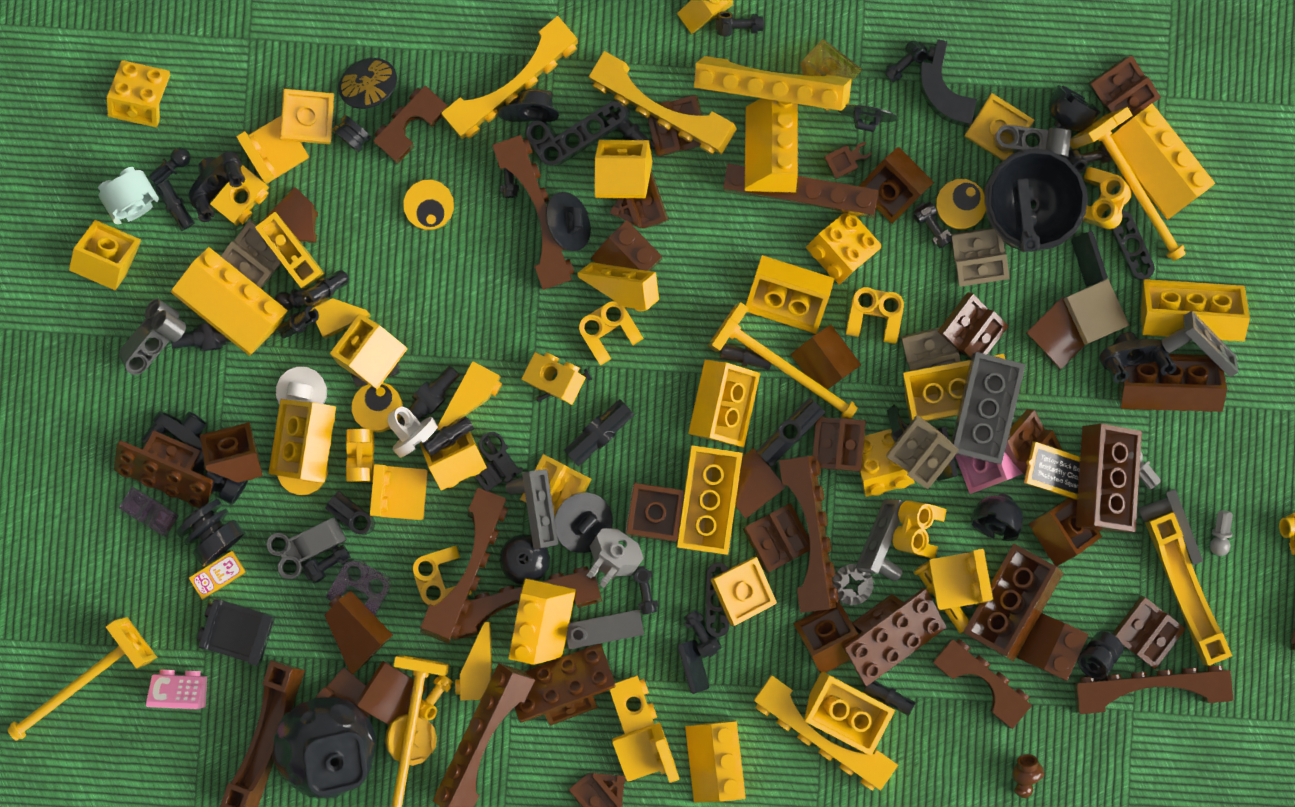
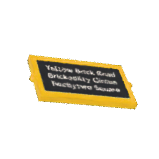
[1024,442,1080,500]

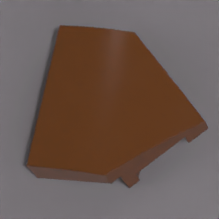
[610,173,669,229]
[260,187,318,243]
[568,773,625,807]

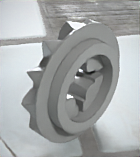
[833,564,874,605]

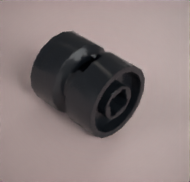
[205,471,249,505]
[1077,631,1124,680]

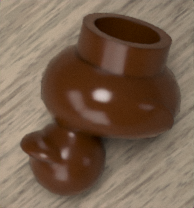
[1012,754,1045,798]

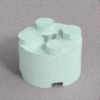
[98,167,159,224]

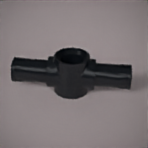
[171,323,231,351]
[398,365,460,426]

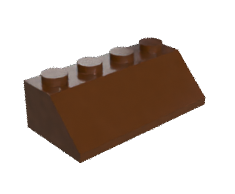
[1118,354,1227,412]
[1076,423,1142,532]
[963,544,1064,662]

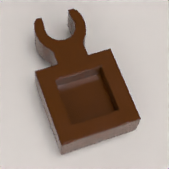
[824,142,871,180]

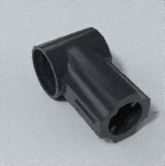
[325,491,375,535]

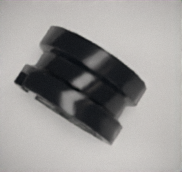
[332,115,372,153]

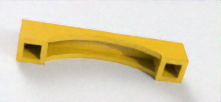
[441,16,578,140]
[589,51,737,155]
[694,56,851,111]
[1145,512,1232,666]
[754,675,898,791]

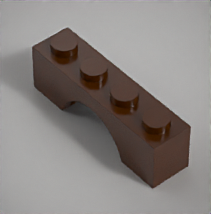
[931,639,1032,729]

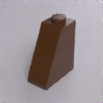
[324,591,393,674]

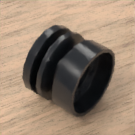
[176,499,245,566]

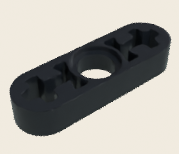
[1111,210,1155,281]
[706,563,729,637]

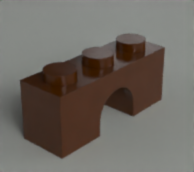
[373,85,448,165]

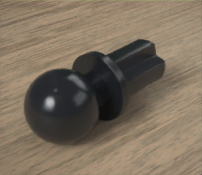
[149,147,191,185]
[274,287,311,311]

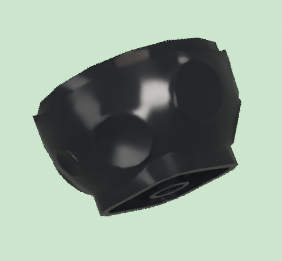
[984,148,1088,251]
[272,697,376,798]

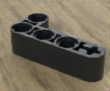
[526,101,630,166]

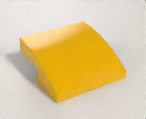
[520,454,592,517]

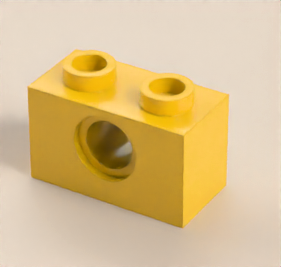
[210,165,269,226]
[521,352,586,405]
[610,675,657,734]

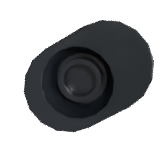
[498,89,559,122]

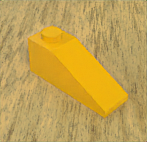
[255,212,325,289]
[578,262,659,311]
[437,361,502,431]
[455,622,492,700]

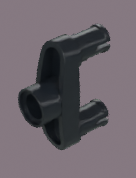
[188,152,245,222]
[1099,332,1176,383]
[141,411,207,473]

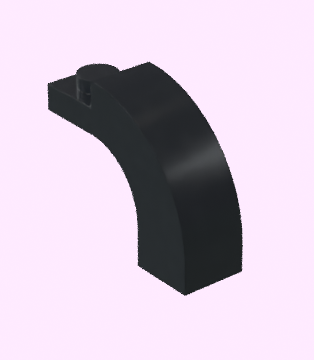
[919,39,977,128]

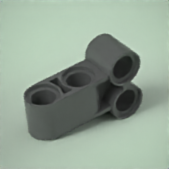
[994,125,1071,158]
[119,298,186,375]
[267,517,347,579]

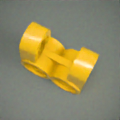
[1082,167,1132,229]
[846,287,904,344]
[579,301,644,366]
[346,429,374,482]
[892,500,947,559]
[412,545,472,606]

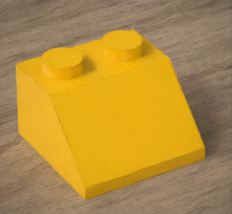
[69,220,141,290]
[419,432,487,490]

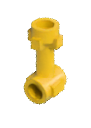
[418,675,453,720]

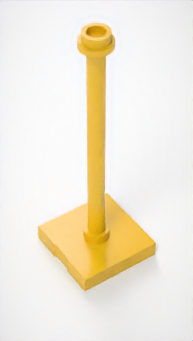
[1070,107,1186,261]
[707,302,858,419]
[7,617,158,741]
[391,655,450,807]

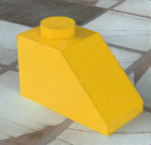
[677,0,733,34]
[310,298,371,339]

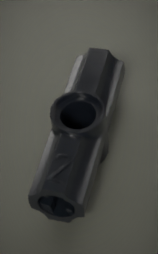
[756,397,826,467]
[564,399,635,466]

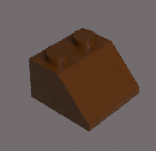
[859,146,934,224]
[591,220,662,271]
[200,422,263,483]
[1029,498,1102,566]
[793,600,859,673]
[1017,613,1089,681]

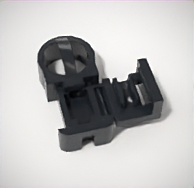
[474,432,523,491]

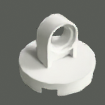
[276,367,327,404]
[388,407,438,458]

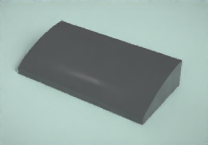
[951,352,1026,465]

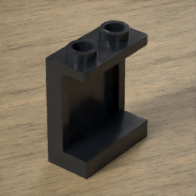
[197,599,276,666]

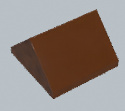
[790,325,861,390]

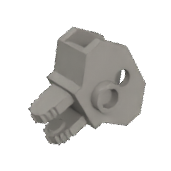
[586,529,644,588]

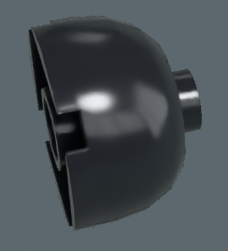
[1048,85,1101,131]
[971,494,1023,541]
[499,534,550,584]

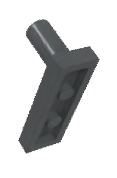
[1162,311,1238,377]
[506,469,559,549]
[1139,489,1203,565]
[855,499,903,581]
[566,610,644,649]

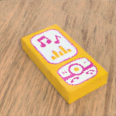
[189,551,246,600]

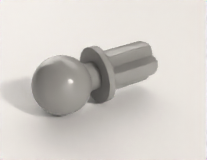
[1128,452,1160,489]
[1210,510,1233,556]

